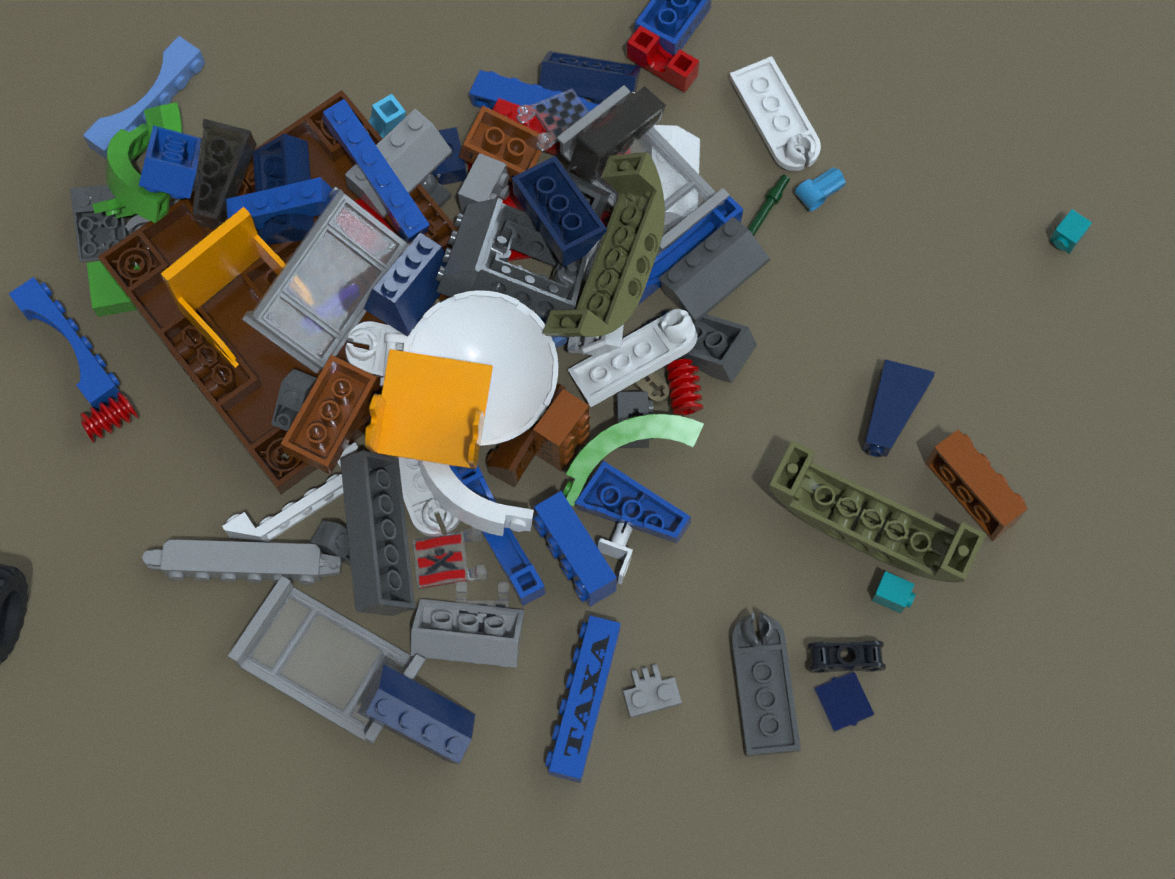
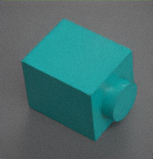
[1050,209,1092,254]
[872,571,916,613]

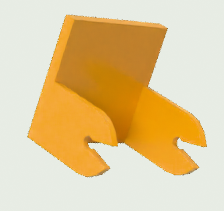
[161,207,314,368]
[365,349,493,469]

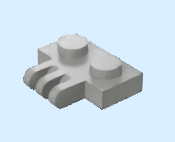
[623,664,682,719]

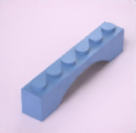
[83,36,205,159]

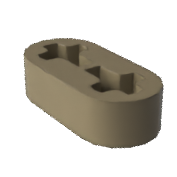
[633,372,669,406]

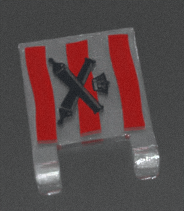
[412,527,488,589]

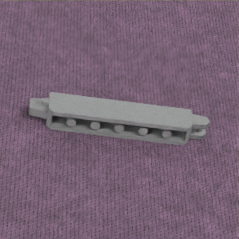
[142,539,342,585]

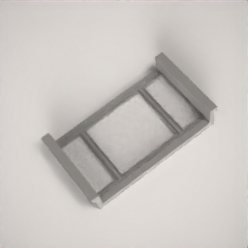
[557,85,730,256]
[241,187,410,373]
[228,576,426,746]

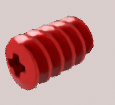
[667,359,703,415]
[80,392,139,443]

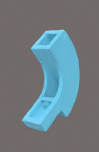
[368,94,406,138]

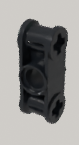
[807,641,886,673]

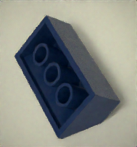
[539,51,641,104]
[253,133,314,244]
[512,156,607,267]
[364,233,446,337]
[357,664,475,764]

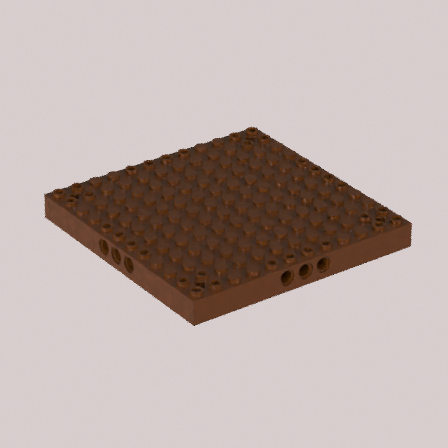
[98,90,475,495]

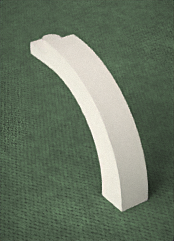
[418,460,534,536]

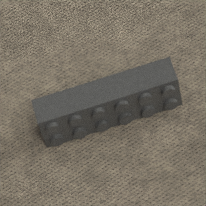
[340,450,416,616]

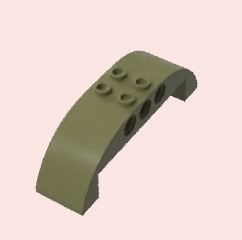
[543,152,665,337]
[769,441,986,582]

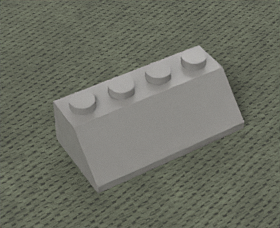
[345,108,452,218]
[411,599,524,668]

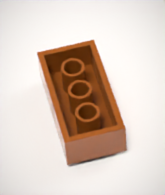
[281,355,379,475]
[925,429,1028,541]

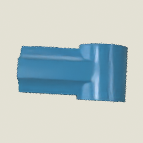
[795,167,846,211]

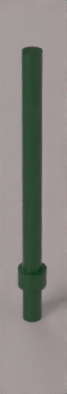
[747,174,790,236]

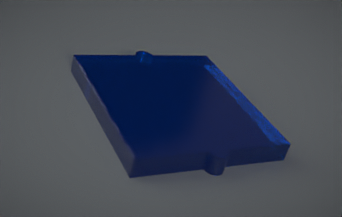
[814,672,875,732]

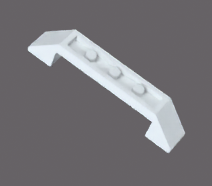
[222,442,360,543]

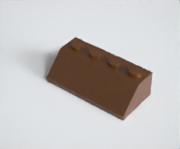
[486,384,566,488]

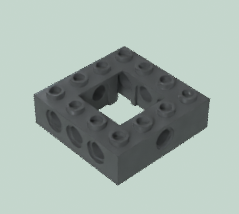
[472,203,589,319]

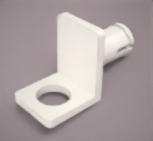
[598,523,633,585]

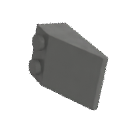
[680,314,757,383]

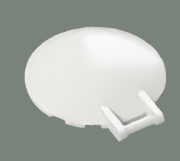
[380,290,558,446]

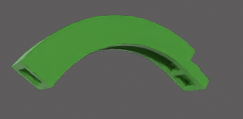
[92,102,182,218]
[105,123,170,223]
[563,414,704,507]

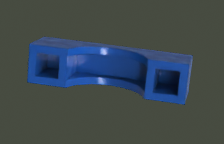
[226,177,332,230]

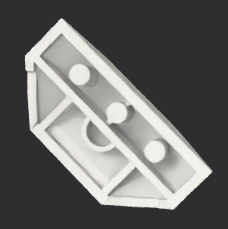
[567,324,624,356]

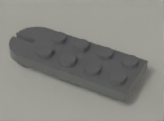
[731,612,801,757]

